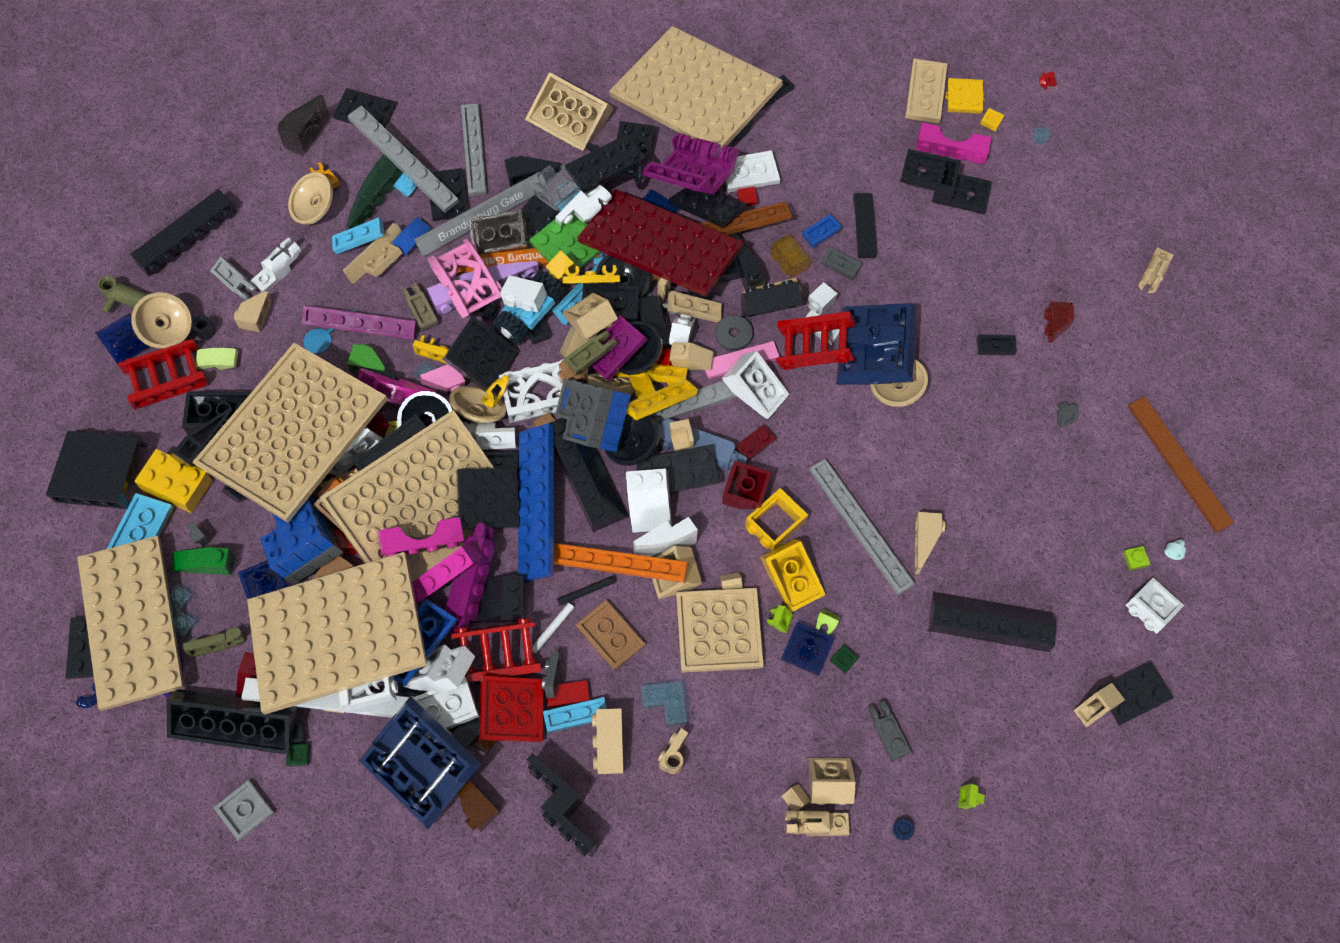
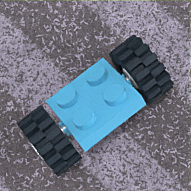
[493,270,564,345]

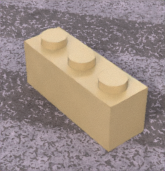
[592,708,623,774]

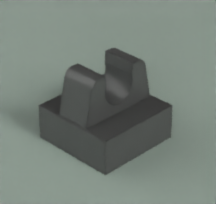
[1057,402,1079,428]

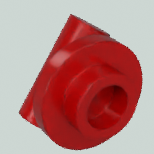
[1039,71,1057,90]
[657,347,673,366]

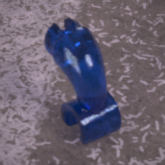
[76,683,97,709]

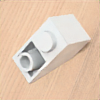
[669,313,696,345]

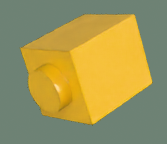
[546,250,577,281]

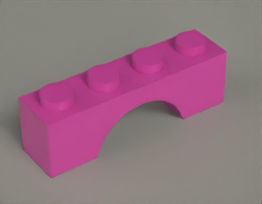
[915,123,991,164]
[377,517,464,557]
[412,541,482,605]

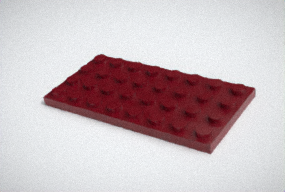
[577,190,743,297]

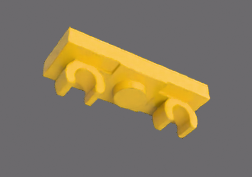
[562,265,620,284]
[413,335,449,364]

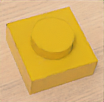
[980,108,1005,132]

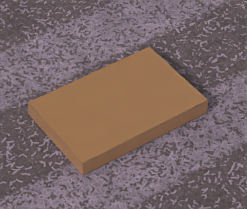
[575,600,646,671]

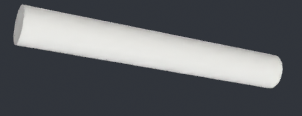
[532,603,574,654]

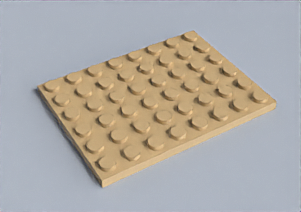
[609,26,783,152]
[193,343,388,523]
[319,410,519,582]
[247,552,428,715]

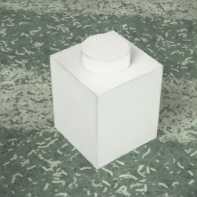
[807,282,838,315]

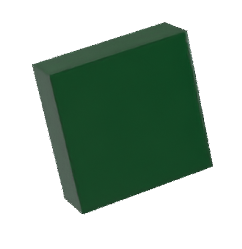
[830,645,859,674]
[286,744,310,767]

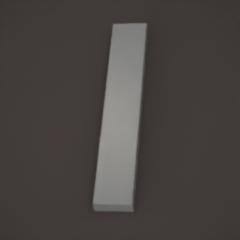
[461,103,487,196]

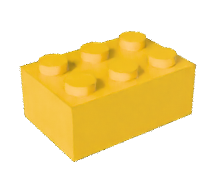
[134,449,212,514]

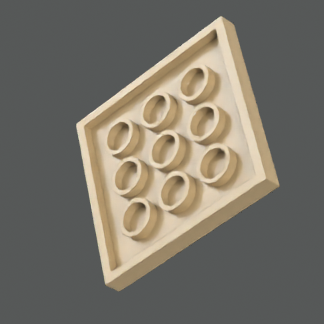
[676,588,763,673]

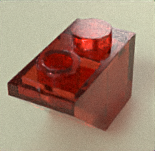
[1044,302,1074,343]

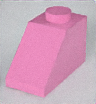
[420,364,465,394]

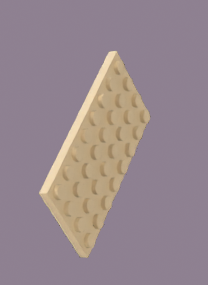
[77,535,185,711]

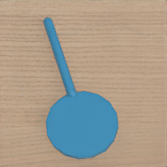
[303,310,356,354]

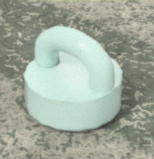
[1165,539,1186,560]

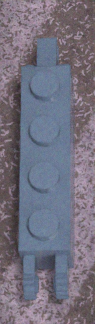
[656,419,747,471]

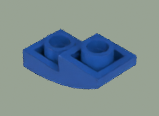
[392,217,431,255]

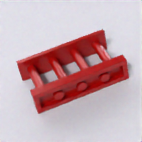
[776,311,855,370]
[118,339,209,410]
[452,617,542,682]

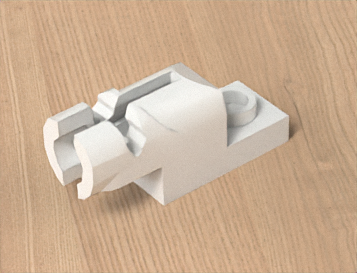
[555,185,612,226]
[250,238,301,292]
[463,422,516,450]

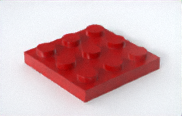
[479,676,543,743]

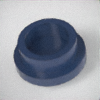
[892,818,914,841]

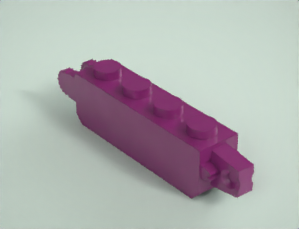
[445,522,496,632]

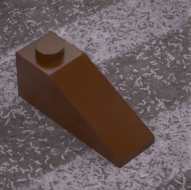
[458,780,499,832]

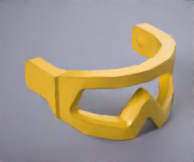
[481,375,510,409]

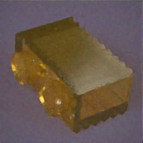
[770,234,811,278]

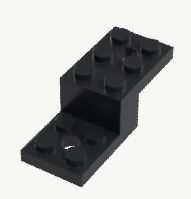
[900,149,992,214]
[526,753,597,857]

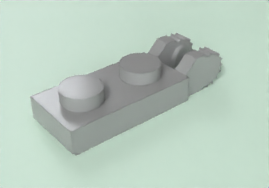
[210,256,257,300]

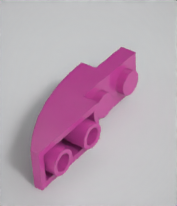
[357,368,436,405]

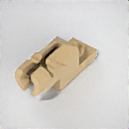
[1139,247,1174,293]
[785,811,850,836]

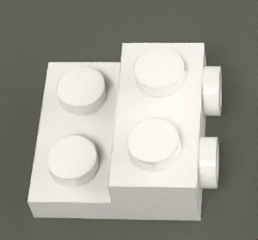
[1125,578,1184,634]

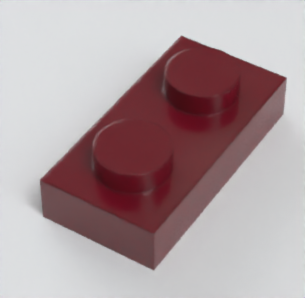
[735,424,776,463]

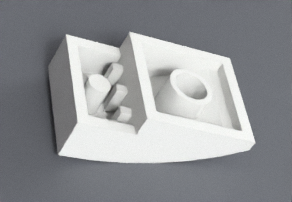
[633,517,698,557]
[402,645,475,691]

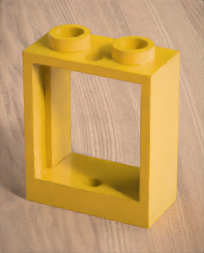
[745,488,808,551]

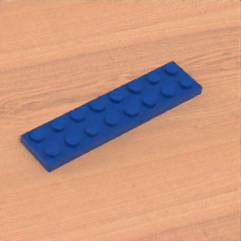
[518,423,554,583]

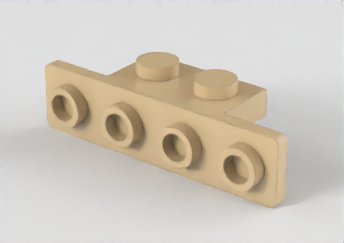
[343,223,402,284]

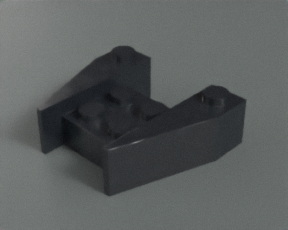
[688,233,765,301]
[171,407,244,503]

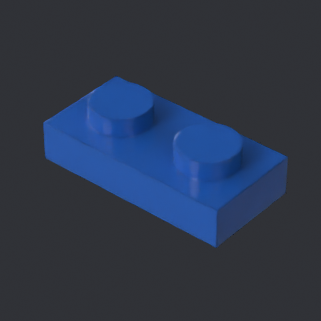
[802,214,842,248]

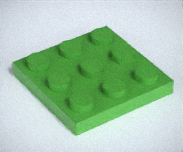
[529,214,601,274]

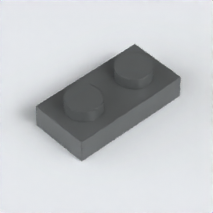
[820,247,862,280]
[542,652,561,698]

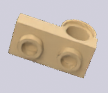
[658,728,688,774]

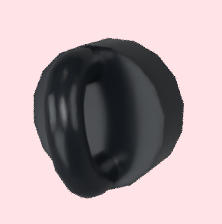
[479,302,498,320]

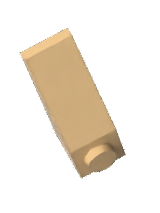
[915,512,945,574]

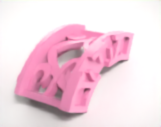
[427,239,502,318]

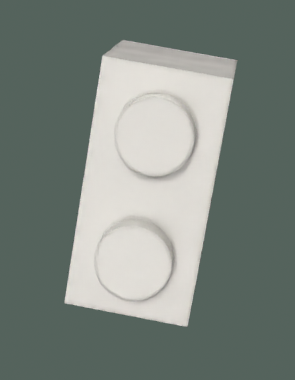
[500,275,547,312]

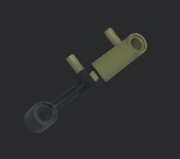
[98,276,215,340]

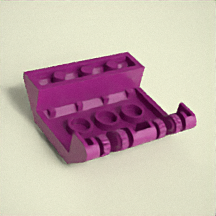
[641,133,738,195]

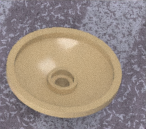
[288,172,333,225]
[131,292,192,349]
[870,358,928,407]
[449,386,507,423]

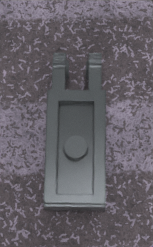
[868,700,911,762]

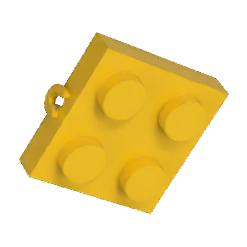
[945,78,984,114]

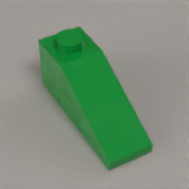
[170,547,234,575]

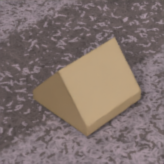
[719,572,743,590]
[781,784,811,811]

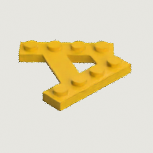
[614,364,698,420]

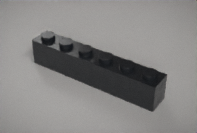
[130,189,236,277]

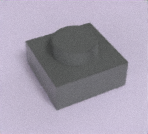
[187,522,210,547]

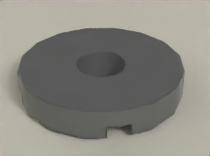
[716,316,753,351]

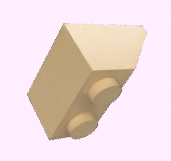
[563,293,618,339]
[653,545,702,599]
[808,758,856,805]

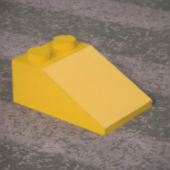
[760,539,826,612]

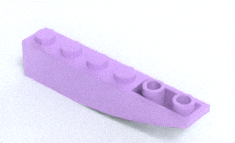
[427,261,539,315]

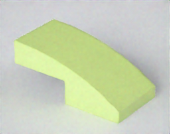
[196,348,238,370]

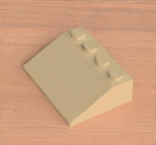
[525,72,614,152]

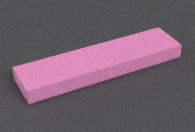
[705,341,780,380]

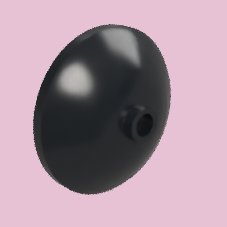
[596,255,651,298]
[619,321,662,375]
[397,391,453,427]
[605,414,660,466]

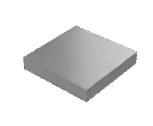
[213,780,275,842]

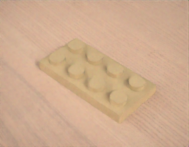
[905,58,947,124]

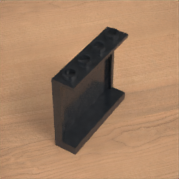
[46,429,148,509]

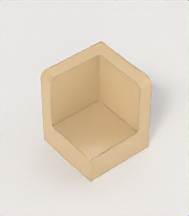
[669,419,694,451]

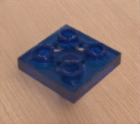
[96,313,150,365]
[238,560,288,599]
[781,622,834,676]

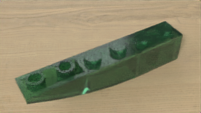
[346,144,414,230]

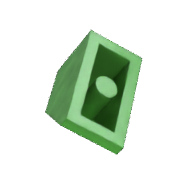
[347,344,387,373]

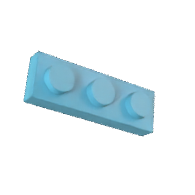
[332,218,384,254]
[543,697,607,733]

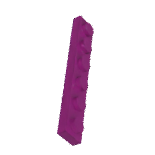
[302,305,417,340]

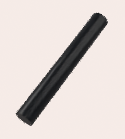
[557,576,615,606]

